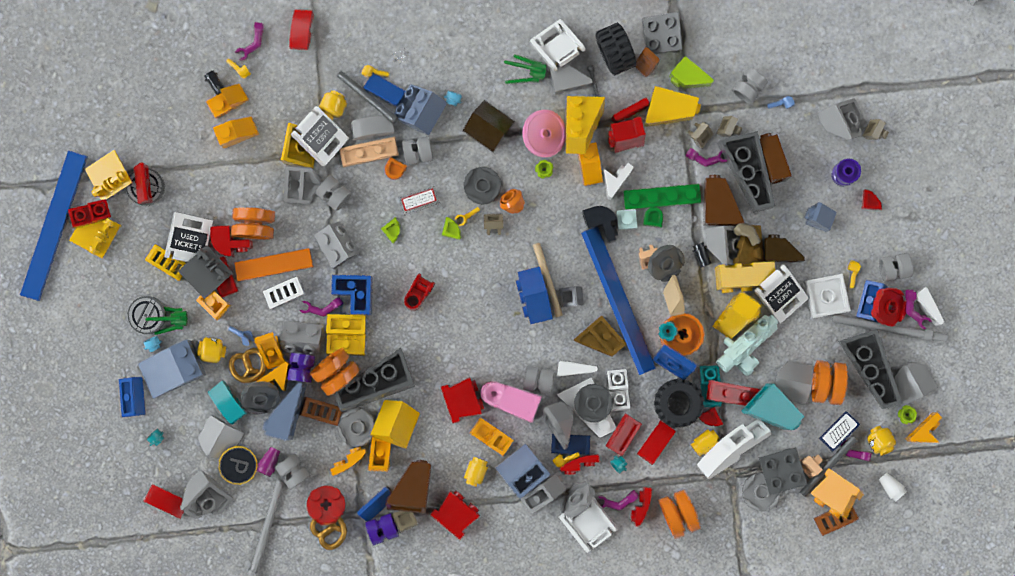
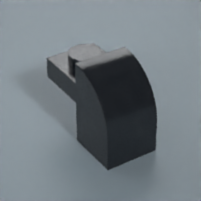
[582,206,618,244]

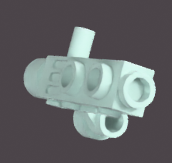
[716,315,778,377]

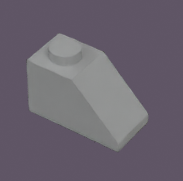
[550,65,593,95]
[521,474,567,514]

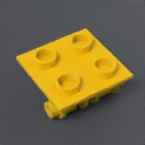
[85,150,132,200]
[69,218,121,259]

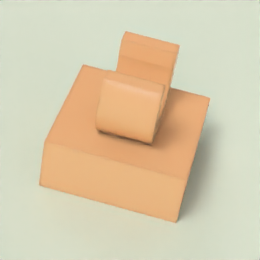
[639,245,657,270]
[800,454,823,478]

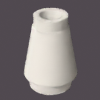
[879,473,907,502]

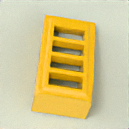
[145,244,186,281]

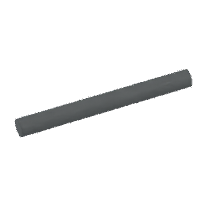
[337,71,398,123]
[800,436,858,497]

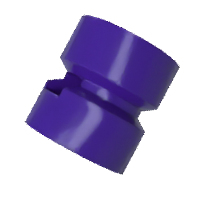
[831,158,861,187]
[287,353,315,383]
[365,513,399,546]

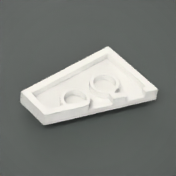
[557,378,616,438]

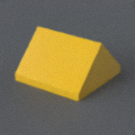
[281,123,315,169]
[370,400,420,449]

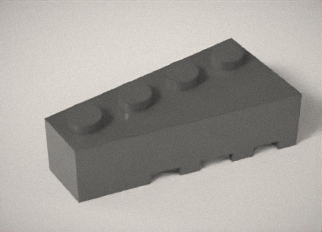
[717,131,776,213]
[838,329,902,409]
[334,347,415,413]

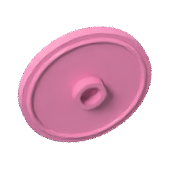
[523,110,566,158]

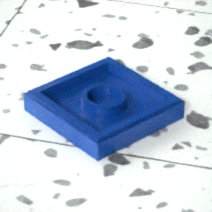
[652,344,697,380]

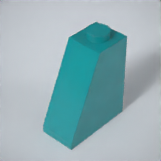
[741,383,805,430]

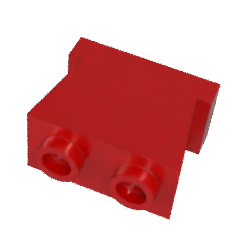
[607,117,646,153]
[441,377,485,424]
[430,490,480,540]

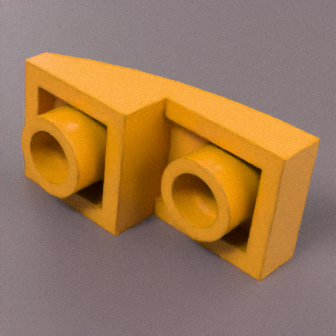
[330,446,367,476]

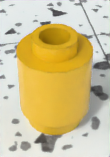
[691,429,720,457]
[464,457,488,487]

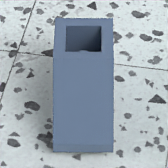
[804,202,837,232]

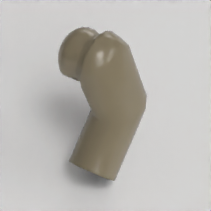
[734,223,761,246]

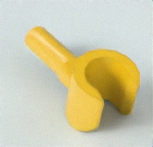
[226,58,251,79]
[361,65,389,78]
[455,207,480,226]
[847,260,861,288]
[552,452,580,467]

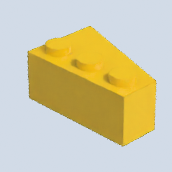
[566,96,605,154]
[715,262,775,294]
[712,292,761,339]

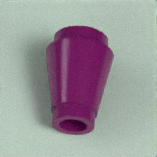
[256,447,280,477]

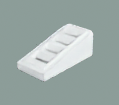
[263,277,305,309]
[914,286,944,326]
[557,361,598,376]

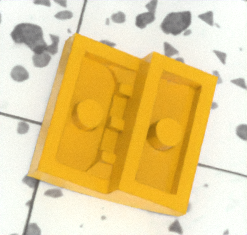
[326,314,366,356]

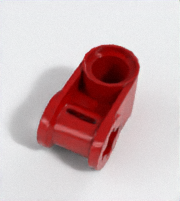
[404,273,436,311]

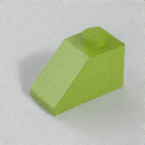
[669,56,714,89]

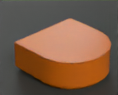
[385,157,407,180]

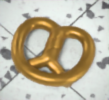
[228,348,266,383]
[310,518,348,550]

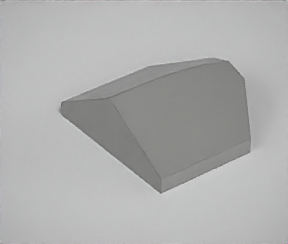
[283,165,321,204]
[775,361,814,404]
[894,363,938,405]
[198,415,245,458]

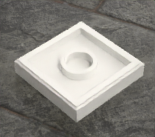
[804,274,851,319]

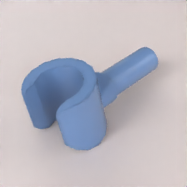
[767,96,795,109]
[228,326,254,346]

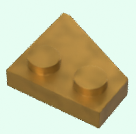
[733,225,764,264]
[574,315,626,357]

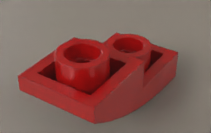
[289,9,314,50]
[68,199,111,229]
[637,420,676,465]
[560,454,599,475]
[143,484,184,519]
[631,487,652,527]

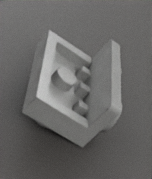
[314,222,358,268]
[280,321,323,355]

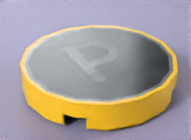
[219,446,257,485]

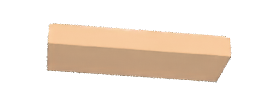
[339,136,399,168]

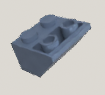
[394,84,447,135]
[496,444,550,499]

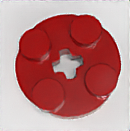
[871,287,907,327]
[306,486,346,525]

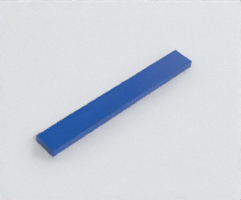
[20,150,88,301]
[581,227,656,375]

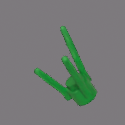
[504,54,546,84]
[145,306,188,335]

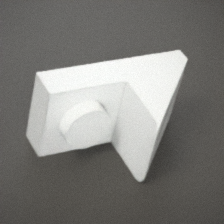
[603,163,634,200]

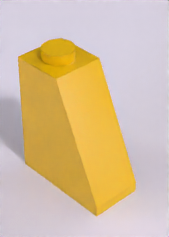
[644,86,701,127]

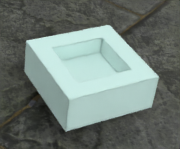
[616,209,637,230]

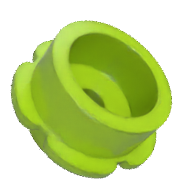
[535,160,554,178]
[898,405,917,424]

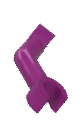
[235,22,264,61]
[685,148,727,167]
[905,289,932,329]
[300,297,344,317]
[841,440,872,461]
[598,490,639,510]

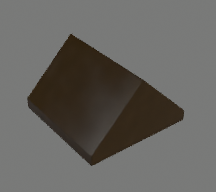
[462,100,515,153]

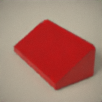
[134,162,152,204]

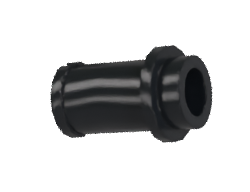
[204,70,225,95]
[692,243,712,268]

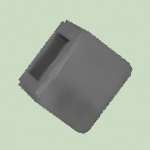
[559,286,584,307]

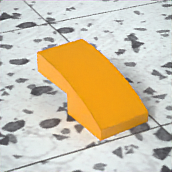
[470,417,514,456]

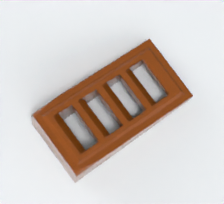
[635,47,660,77]
[299,397,342,426]
[813,507,859,536]

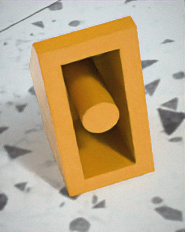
[213,117,259,149]
[578,142,603,186]

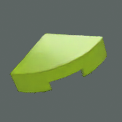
[381,217,400,244]
[442,217,461,240]

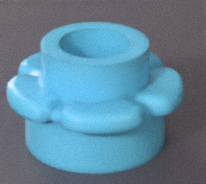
[444,91,462,106]
[143,336,162,352]

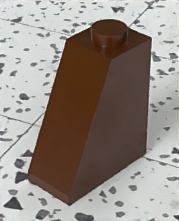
[760,133,792,185]
[703,175,744,226]
[386,460,431,514]

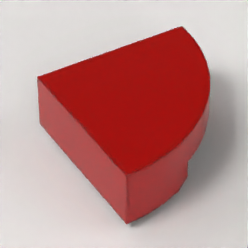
[862,189,882,211]
[698,407,723,426]

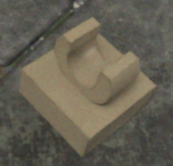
[716,116,742,137]
[862,119,889,140]
[688,122,714,148]
[484,214,503,235]
[392,511,418,533]

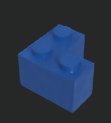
[516,267,553,325]
[332,275,373,316]

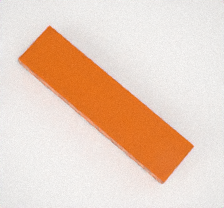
[234,248,313,282]

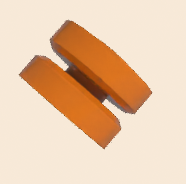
[231,207,275,240]
[660,313,704,356]
[310,348,360,395]
[811,360,847,405]
[658,489,701,539]

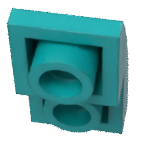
[700,365,722,407]
[208,381,247,425]

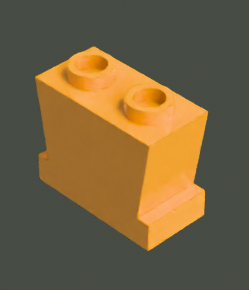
[811,468,864,519]

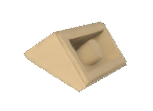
[663,275,685,316]

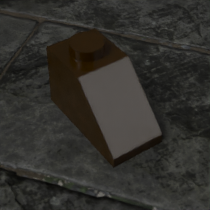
[763,234,805,263]

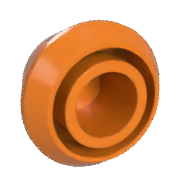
[500,189,525,214]

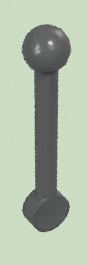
[587,65,600,97]

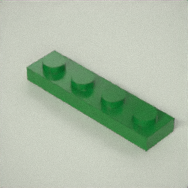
[623,184,701,210]

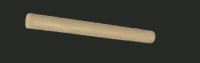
[533,243,563,317]

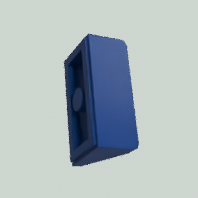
[363,73,405,107]
[856,280,888,322]
[119,377,146,417]
[357,486,392,521]

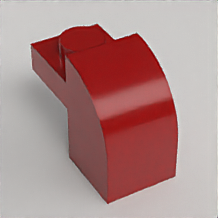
[210,225,253,258]

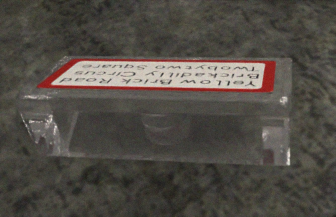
[399,186,440,216]

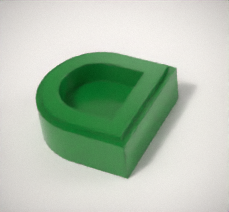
[643,207,664,228]

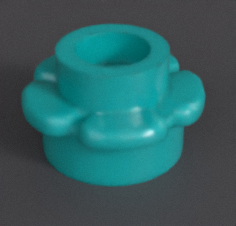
[659,322,678,341]
[146,429,164,446]
[610,456,628,474]

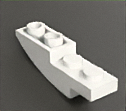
[697,419,771,480]

